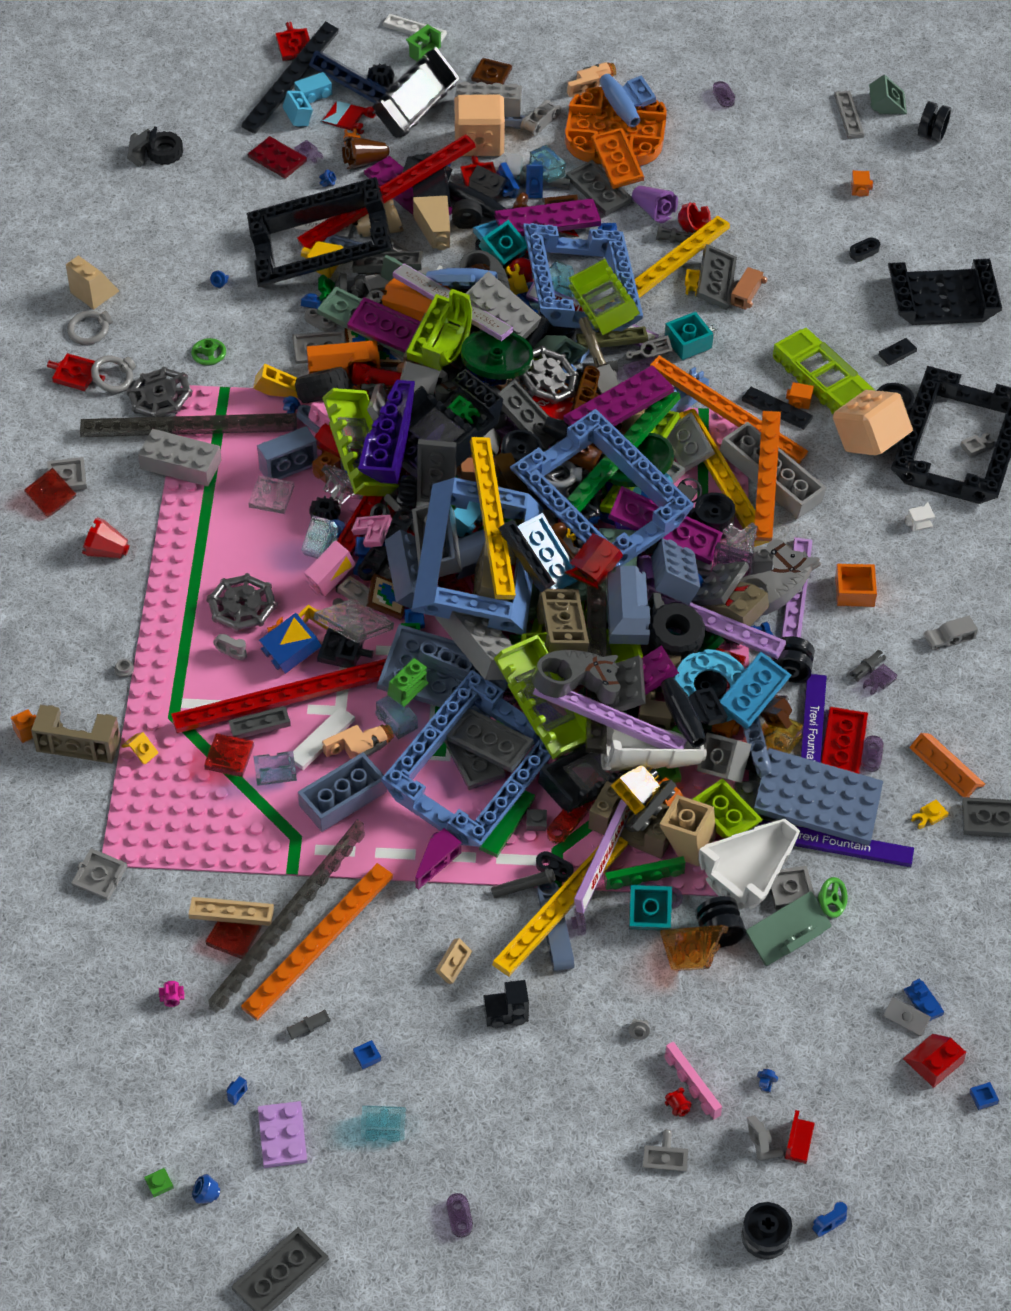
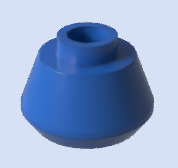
[192,1174,220,1204]

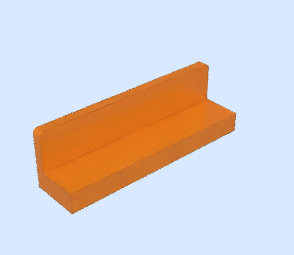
[909,733,985,797]

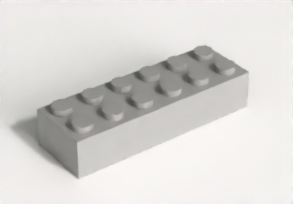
[720,422,826,519]
[435,611,512,680]

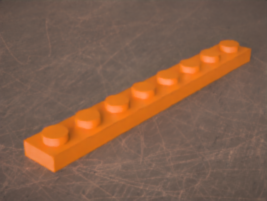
[753,411,781,541]

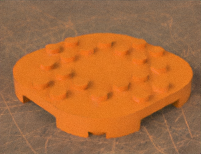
[565,87,667,166]

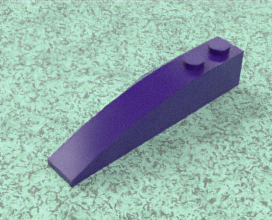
[358,380,415,484]

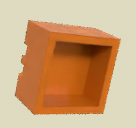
[835,564,877,607]

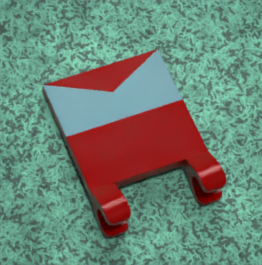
[322,101,376,134]

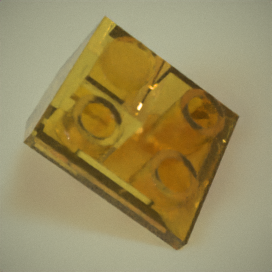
[762,718,803,754]

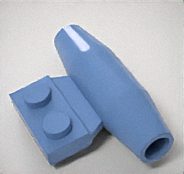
[599,74,656,127]
[426,268,498,289]

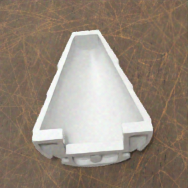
[601,725,707,771]
[699,819,800,909]

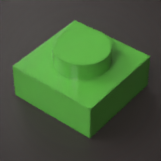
[144,1168,174,1197]

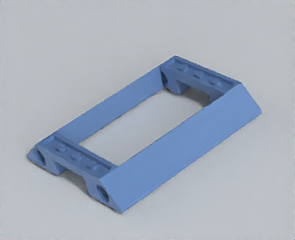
[523,223,643,331]
[510,409,694,567]
[411,477,543,634]
[381,670,551,847]

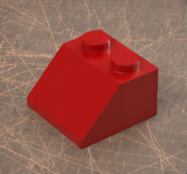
[570,533,623,585]
[903,1034,966,1088]

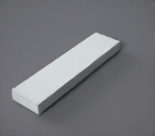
[383,14,447,42]
[288,707,355,770]

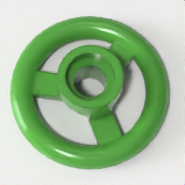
[191,338,226,365]
[818,877,848,918]

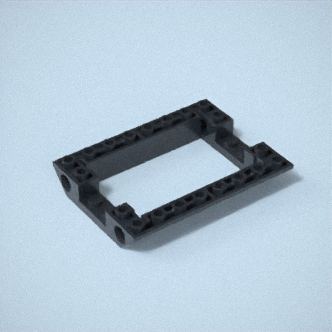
[247,177,393,287]
[891,366,1011,504]

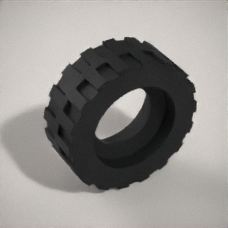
[146,131,183,165]

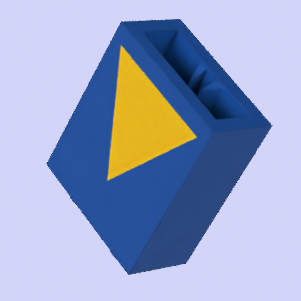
[259,613,322,674]

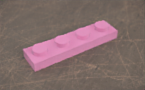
[665,1042,722,1120]

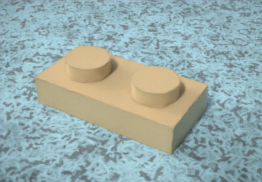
[435,938,472,984]

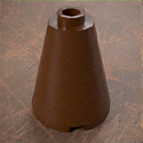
[342,136,390,170]

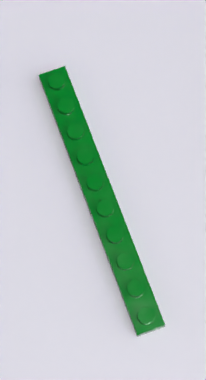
[567,391,681,512]

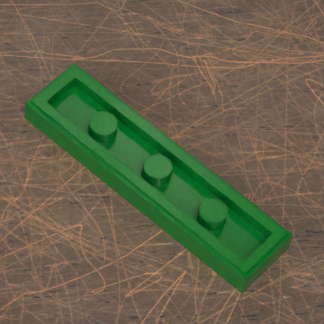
[479,790,535,858]

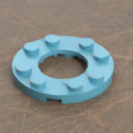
[674,649,745,723]

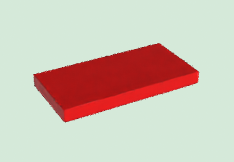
[821,707,868,774]

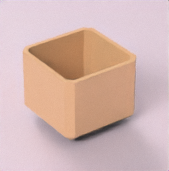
[454,94,505,156]
[833,390,913,455]

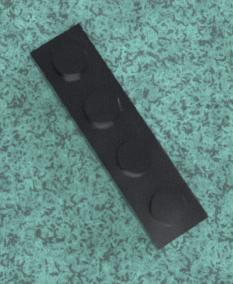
[742,387,813,430]
[498,519,555,593]

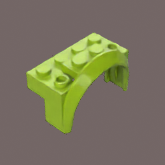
[406,289,472,371]

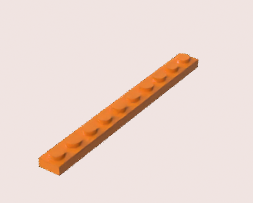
[649,355,808,464]
[241,863,393,1021]

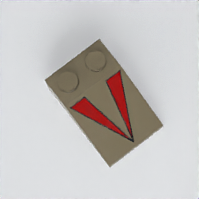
[703,582,769,626]

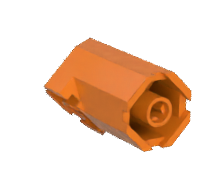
[382,278,451,322]
[306,340,380,379]

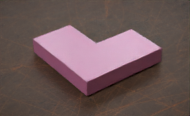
[352,515,392,547]

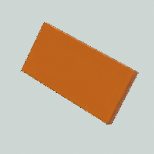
[591,128,644,189]

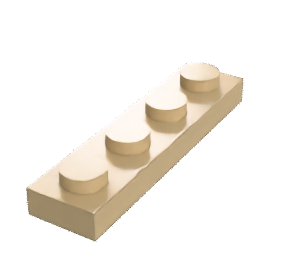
[188,897,274,926]

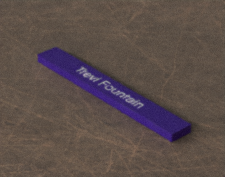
[801,674,827,762]
[753,820,914,867]

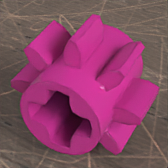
[159,981,184,1007]

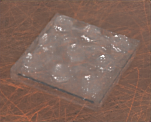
[314,599,394,643]

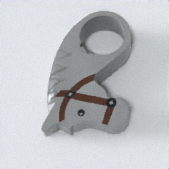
[740,539,821,616]

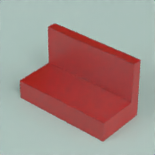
[785,1110,815,1164]

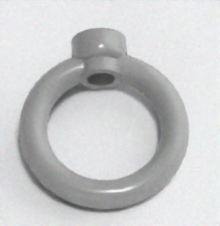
[67,311,113,345]
[91,355,135,393]
[547,460,582,489]

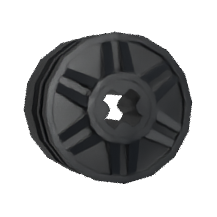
[695,896,746,949]

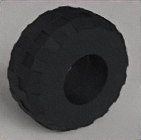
[295,367,350,403]
[648,603,705,660]

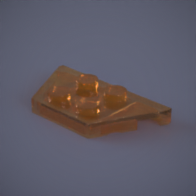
[660,925,728,971]

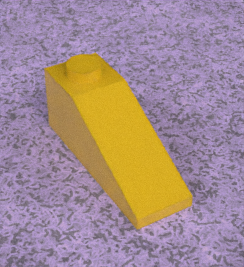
[253,363,298,398]

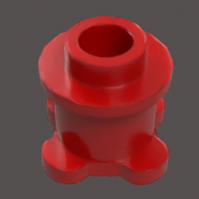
[665,1087,692,1117]

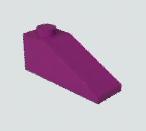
[415,828,461,890]

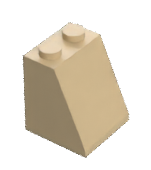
[413,196,450,250]
[65,255,119,310]
[660,795,716,866]

